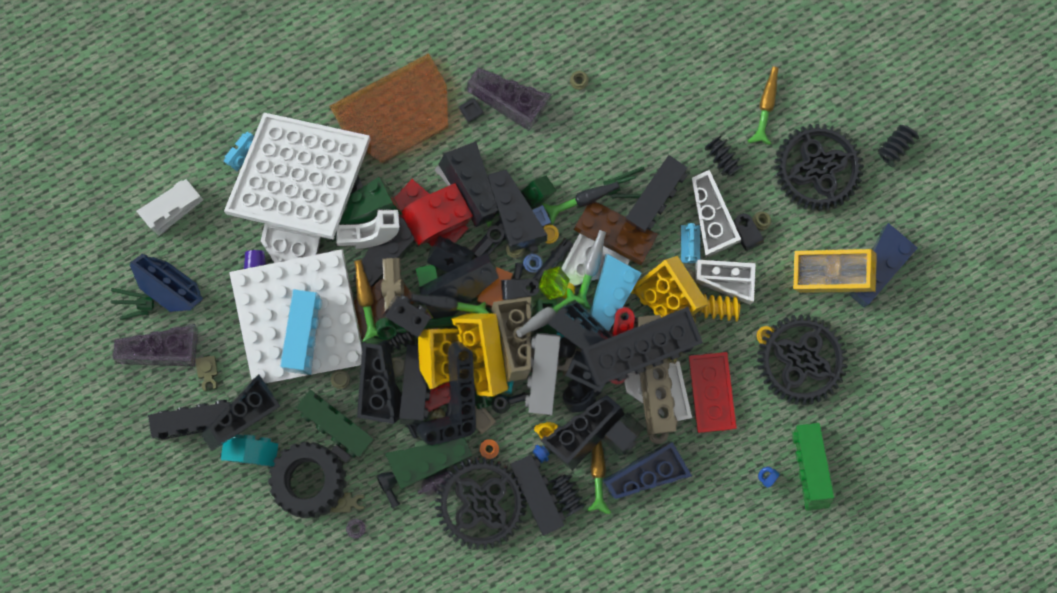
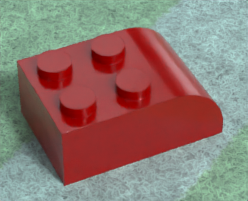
[401,183,473,246]

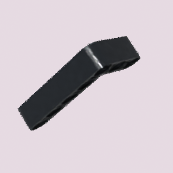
[416,342,476,446]

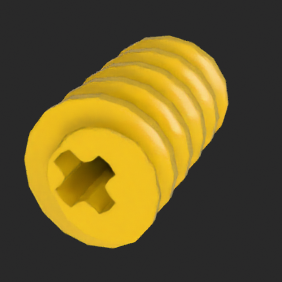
[699,294,740,322]

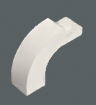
[336,210,399,249]

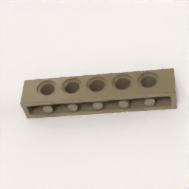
[633,315,678,435]

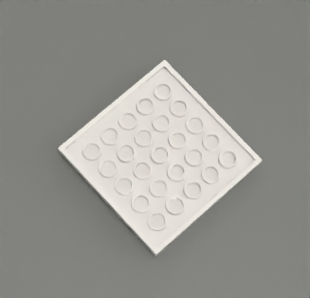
[224,113,371,239]
[229,250,362,383]

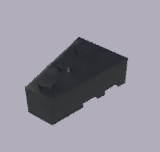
[548,300,614,349]

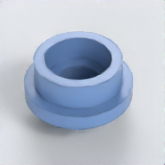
[523,254,542,273]

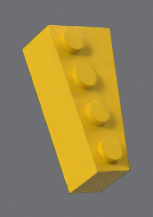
[452,313,508,396]

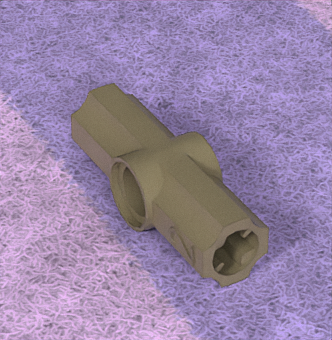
[381,258,404,311]

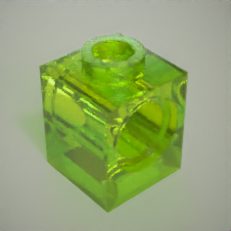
[538,266,570,300]

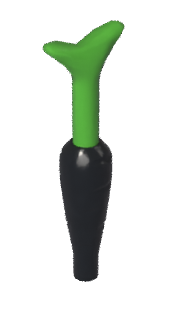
[542,181,620,225]
[411,293,489,314]

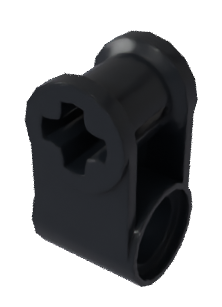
[733,213,764,252]
[501,279,540,300]

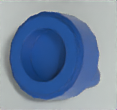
[758,467,780,488]

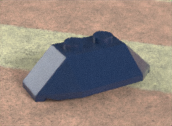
[130,254,203,312]

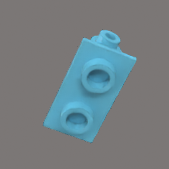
[224,132,254,171]
[681,223,700,263]

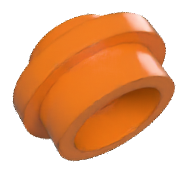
[480,439,499,459]

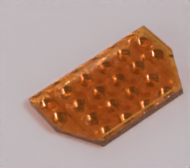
[329,53,448,163]

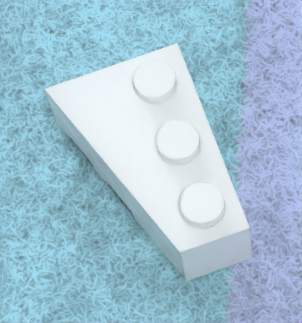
[137,179,203,235]
[694,260,756,305]

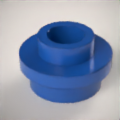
[532,445,550,463]

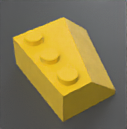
[631,256,709,317]
[418,329,463,389]

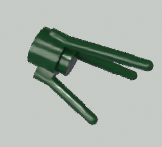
[603,167,644,199]
[111,288,154,320]

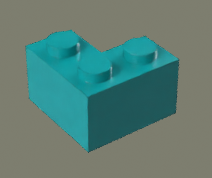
[221,434,279,467]

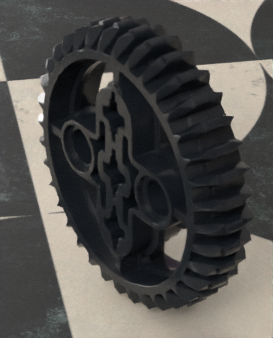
[774,123,864,212]
[757,314,848,405]
[435,457,527,550]

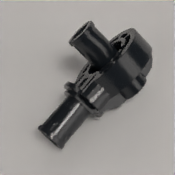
[562,379,610,413]

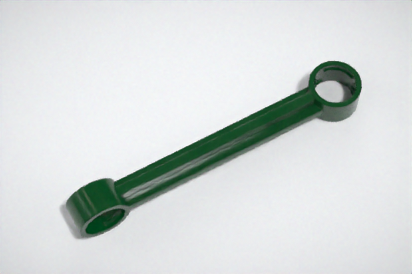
[376,308,492,340]

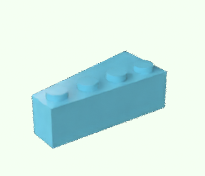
[590,254,642,331]
[280,289,322,375]

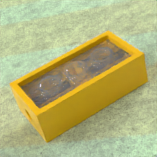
[793,249,877,293]

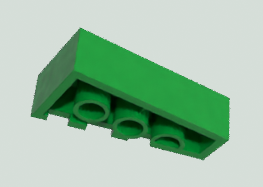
[792,423,834,511]

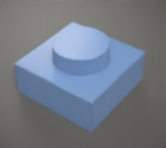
[532,205,551,227]

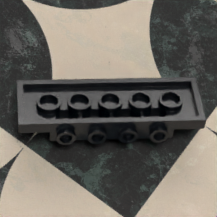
[581,307,703,387]

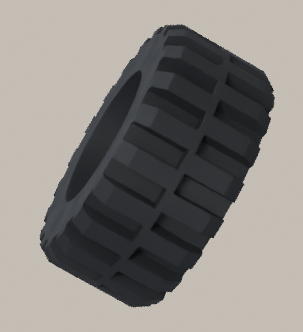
[268,442,347,519]

